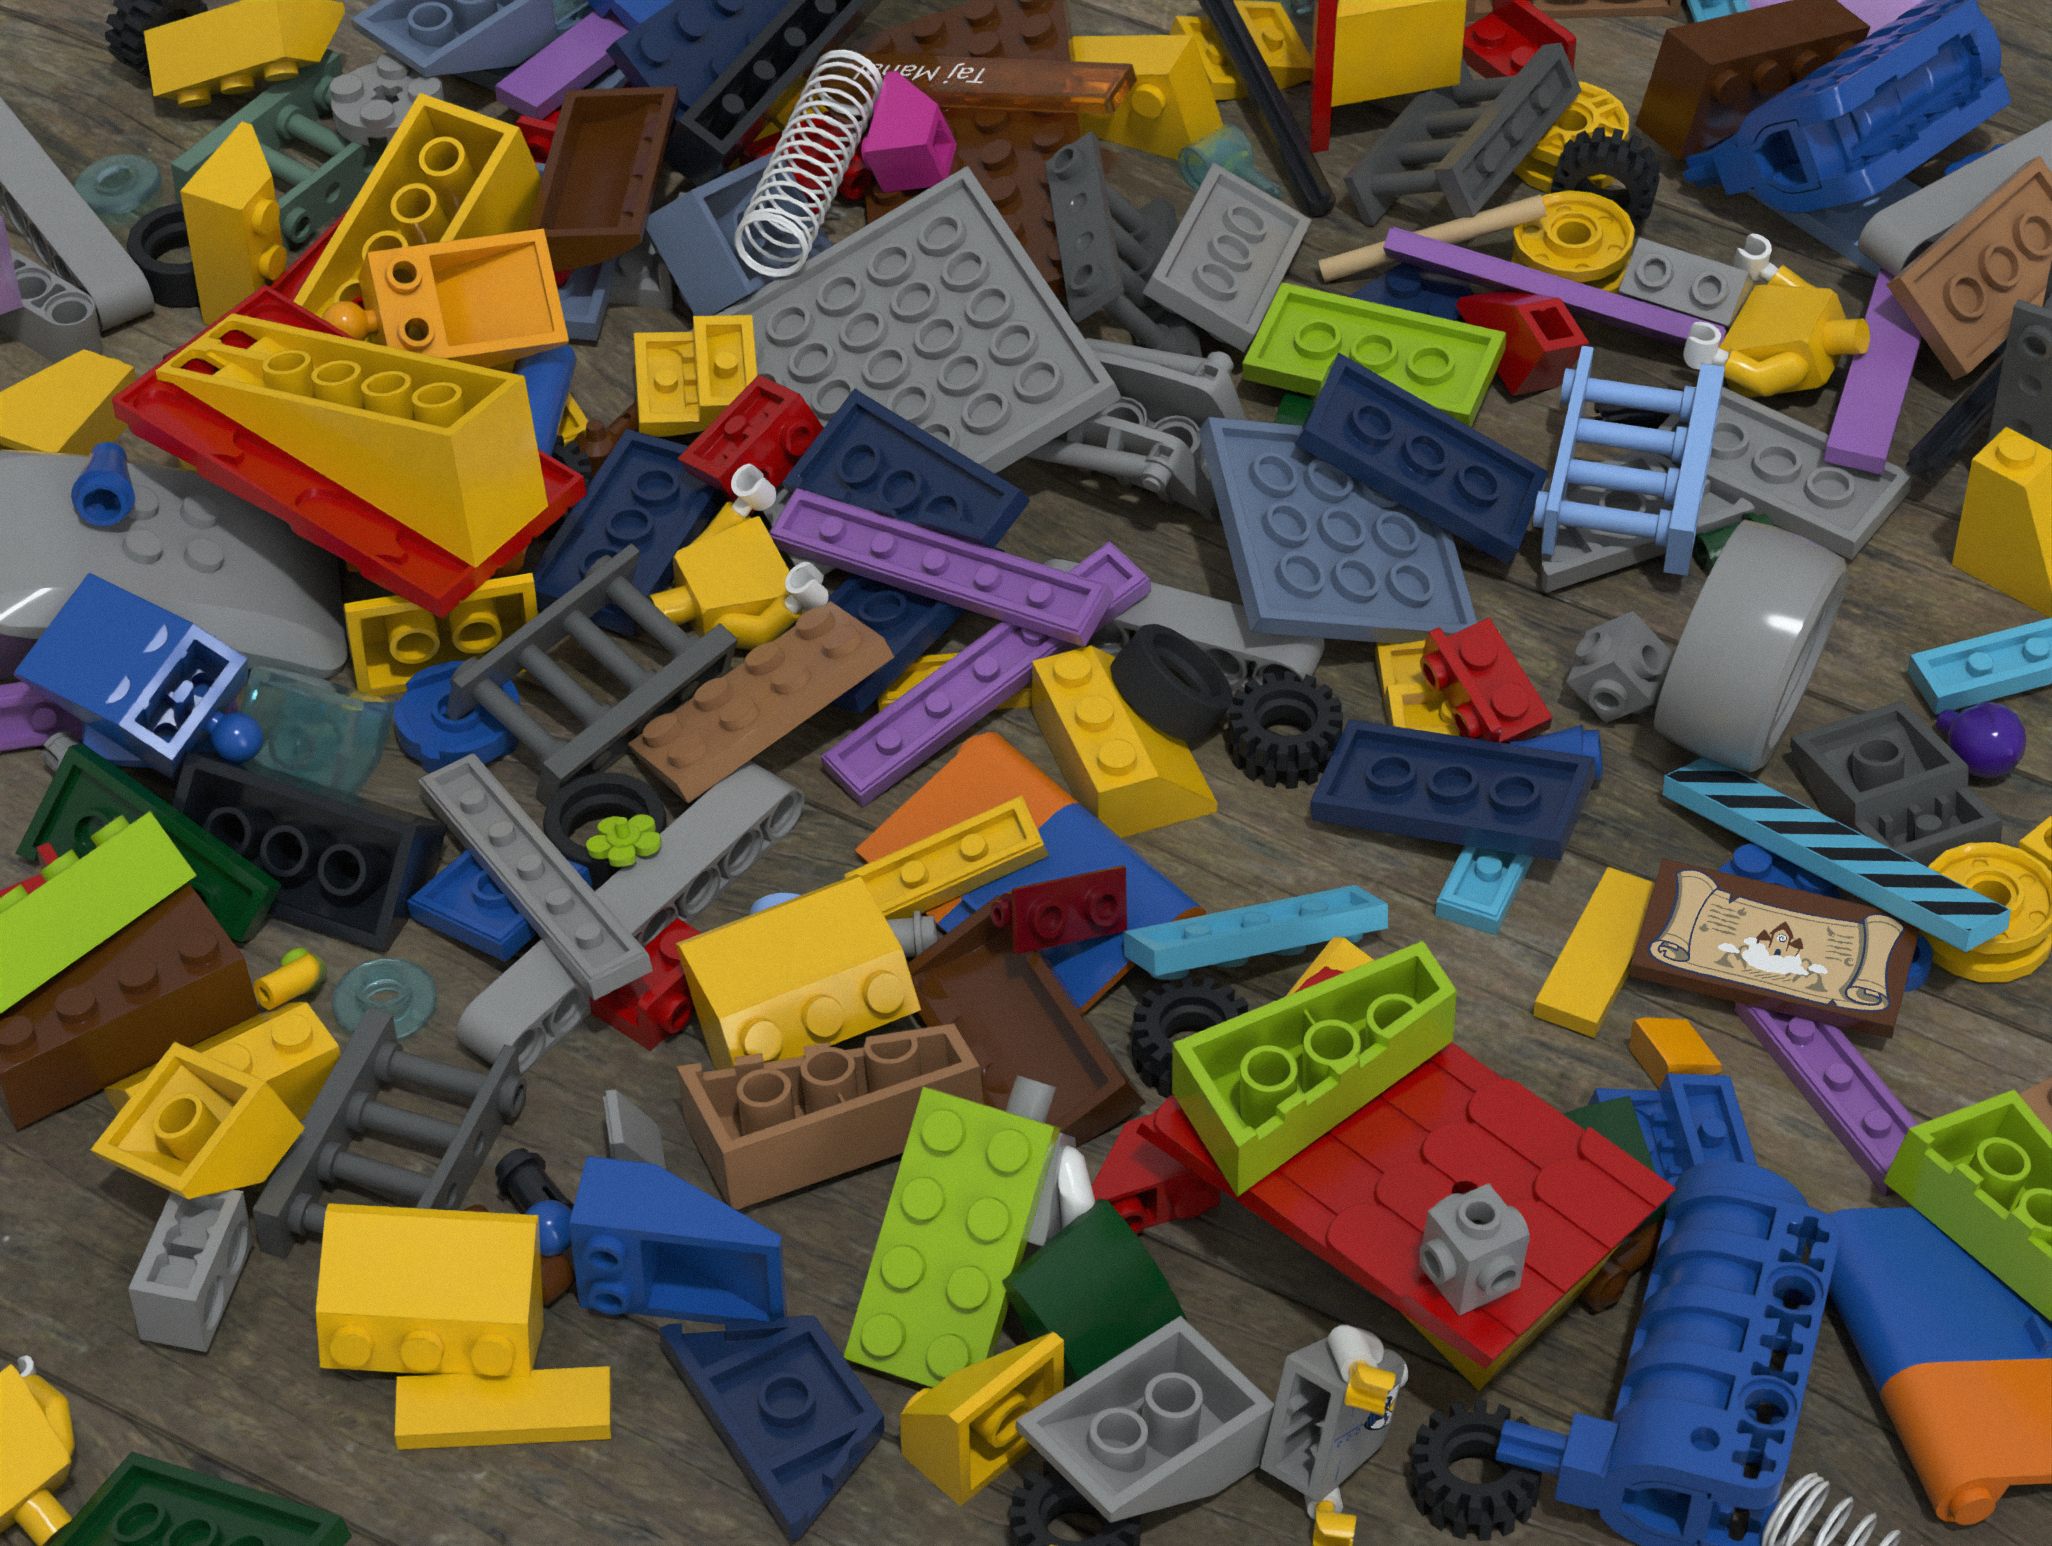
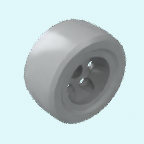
[1654,519,1848,772]

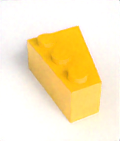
[1072,35,1224,166]

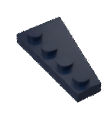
[781,388,1030,549]

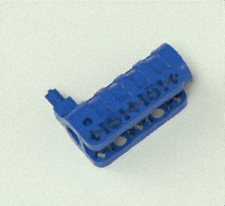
[1683,0,2012,213]
[1495,1161,1840,1546]

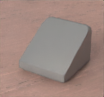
[603,1089,666,1169]

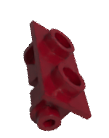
[990,866,1127,954]

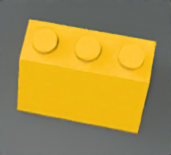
[144,0,345,108]
[180,121,287,326]
[343,573,538,700]
[1032,645,1218,838]
[675,874,921,1070]
[104,1002,341,1120]
[316,1203,544,1377]

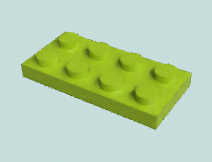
[1242,282,1506,427]
[843,1087,1061,1387]

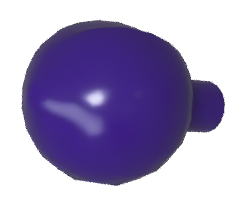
[1936,702,2027,779]

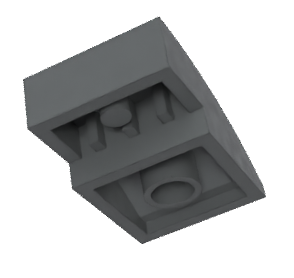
[1790,700,2002,867]

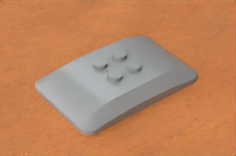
[0,450,348,678]

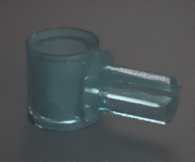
[1178,124,1281,200]

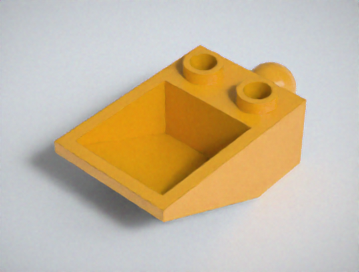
[322,228,569,368]

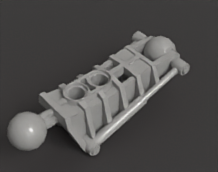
[1026,338,1246,523]

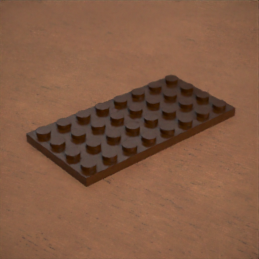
[852,0,1085,298]

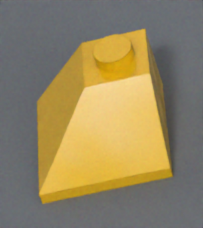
[90,1042,305,1199]
[900,1332,1064,1507]

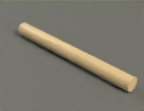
[1318,194,1547,282]

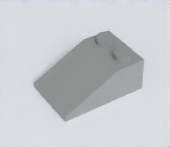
[1015,1316,1275,1522]

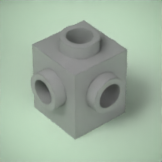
[1567,611,1672,723]
[1419,1183,1530,1316]

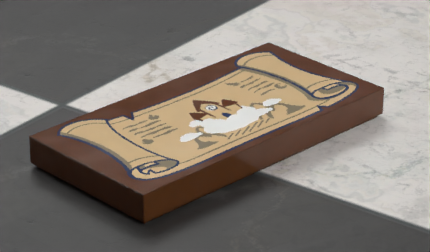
[1630,858,1920,1039]

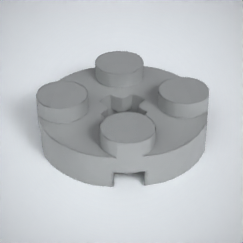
[330,52,445,146]

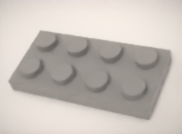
[1142,162,1312,352]
[1658,386,1913,560]

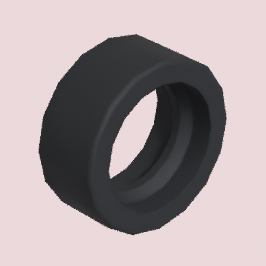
[126,203,200,307]
[1110,624,1233,742]
[543,772,667,892]

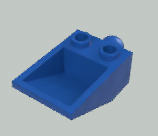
[13,573,263,781]
[525,1156,787,1325]

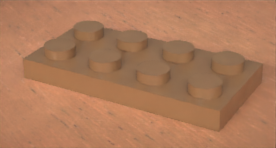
[1886,156,2052,380]
[628,601,894,803]

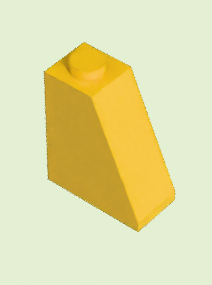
[0,349,137,456]
[1952,427,2052,618]

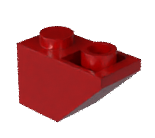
[1455,290,1589,396]
[1092,1115,1220,1234]

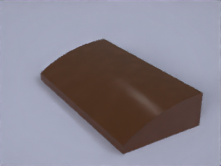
[527,86,679,272]
[907,895,1146,1147]

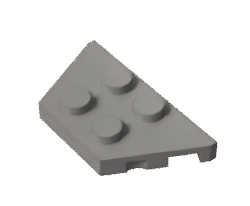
[1540,451,1755,593]

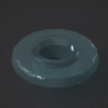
[74,153,162,214]
[331,958,438,1039]

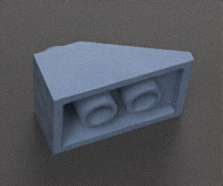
[351,0,558,77]
[646,151,832,316]

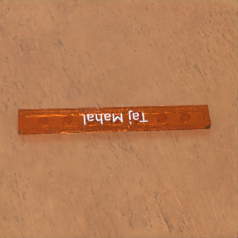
[818,52,1137,115]

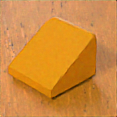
[1629,1017,1722,1089]

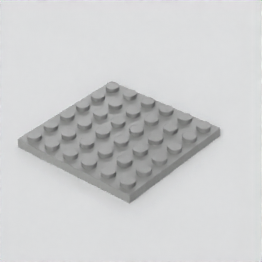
[688,166,1122,576]

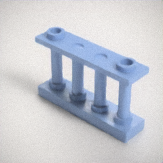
[1533,346,1725,576]

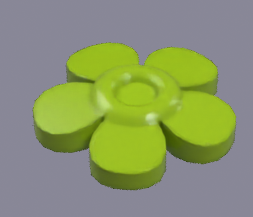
[586,814,662,867]

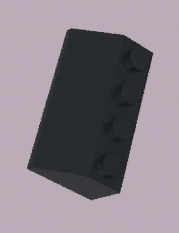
[172,752,448,951]

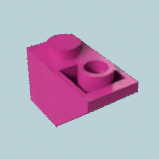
[861,71,957,193]

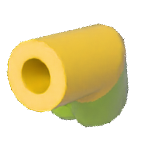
[253,948,327,1010]

